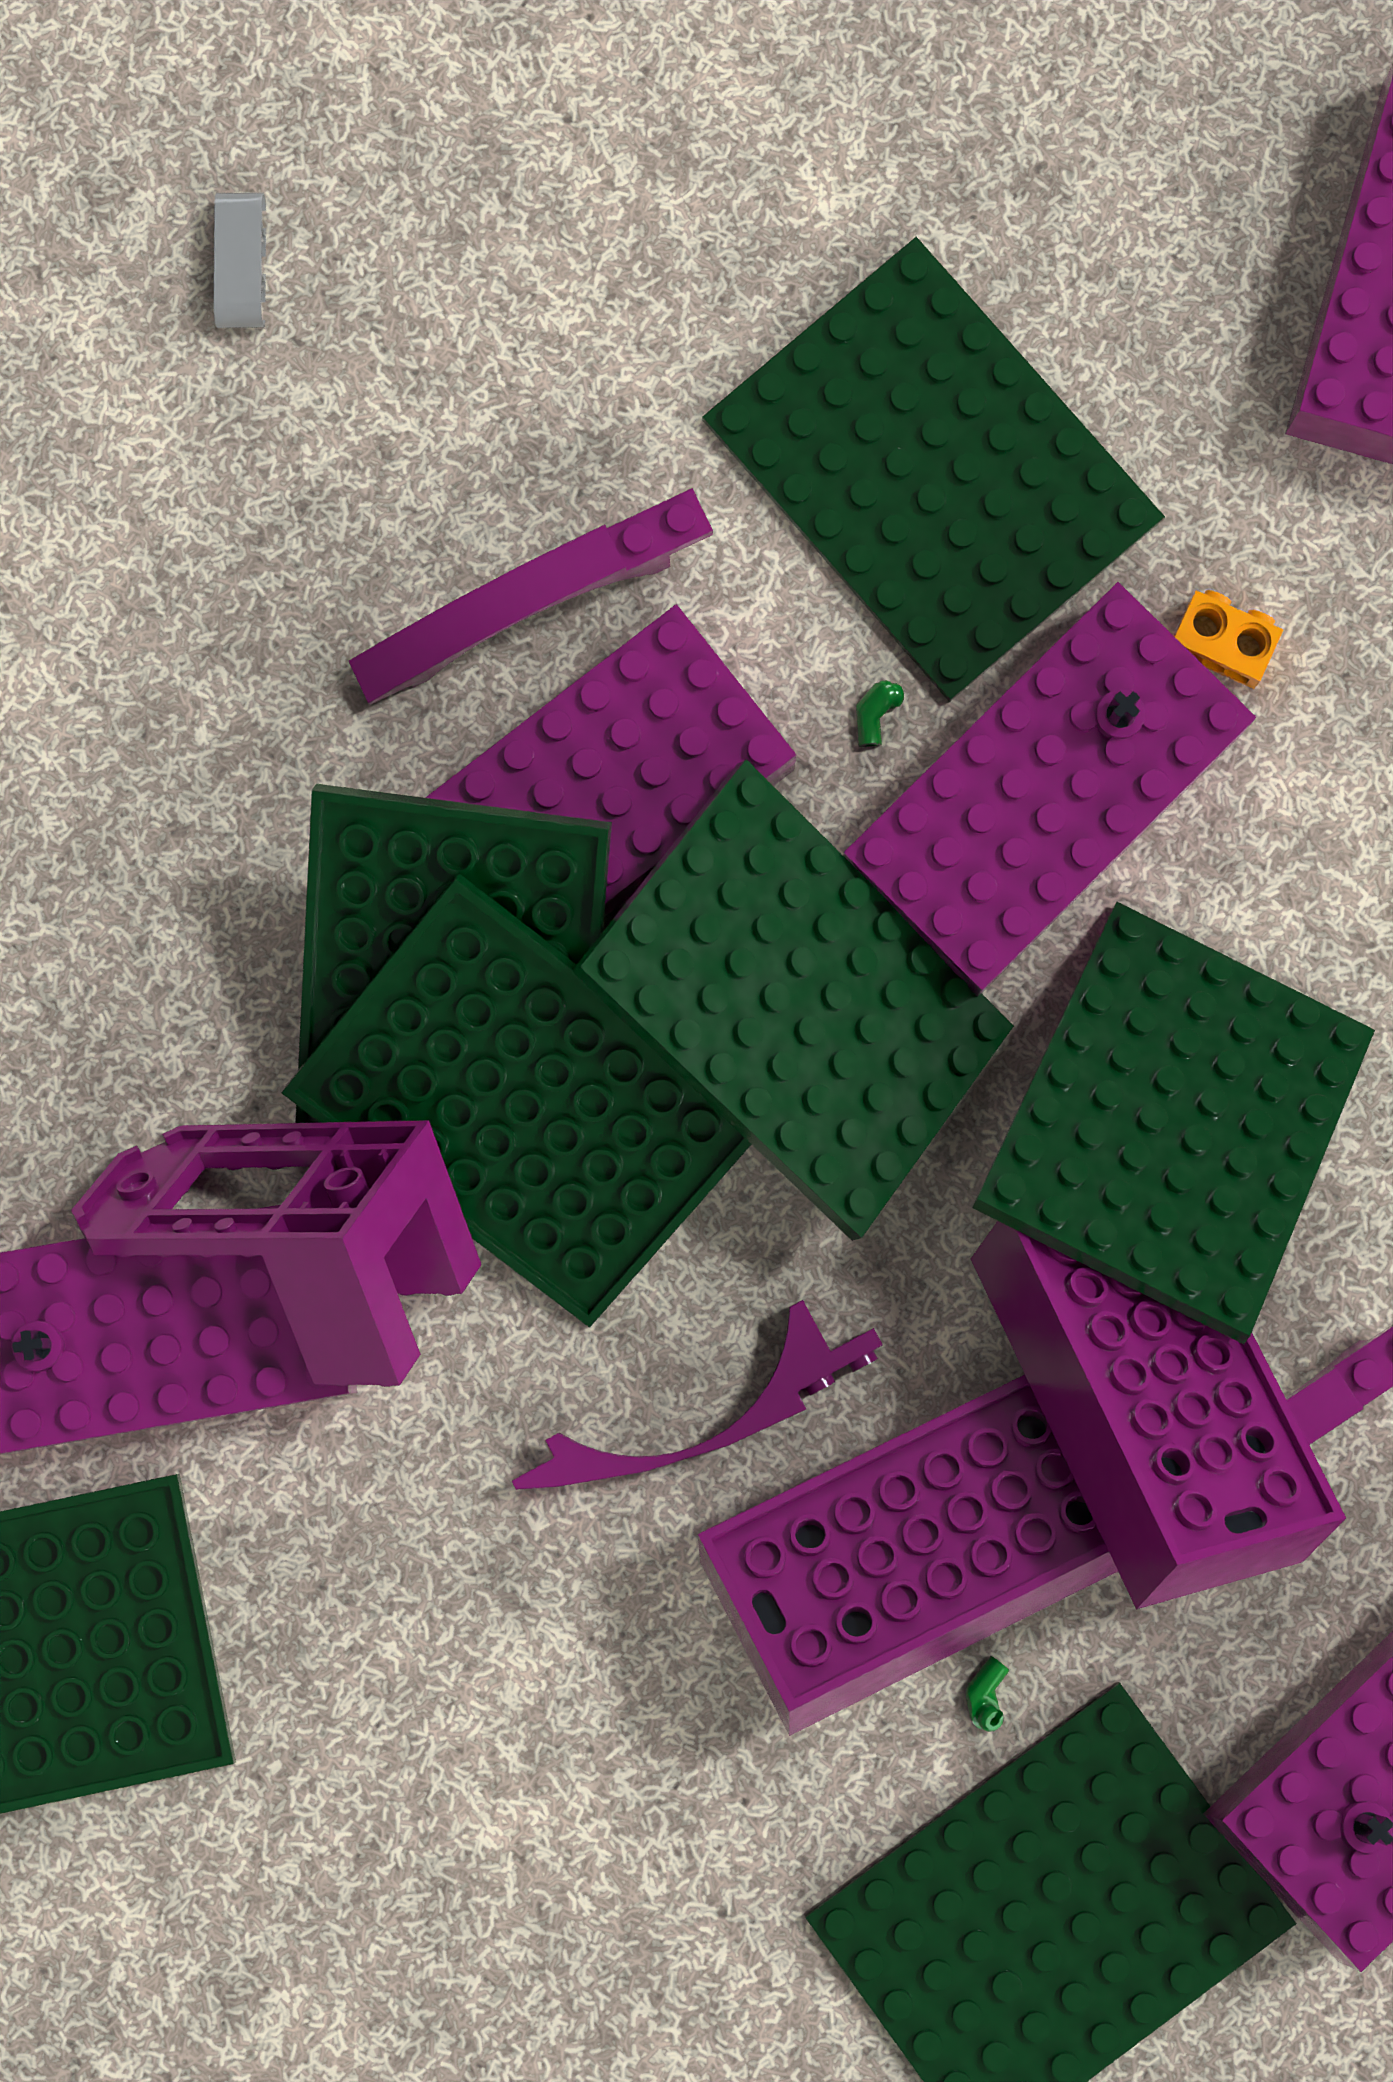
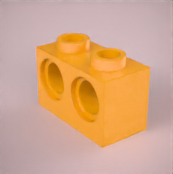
[1174,590,1283,689]

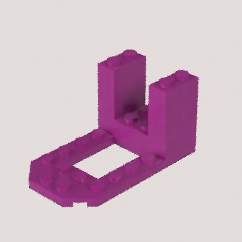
[71,1120,482,1387]

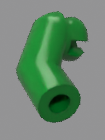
[856,680,904,747]
[965,1655,1010,1732]

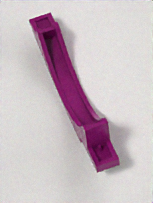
[348,488,713,705]
[512,1300,883,1490]
[1286,1324,1393,1445]

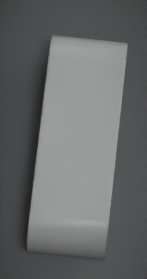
[213,193,266,328]

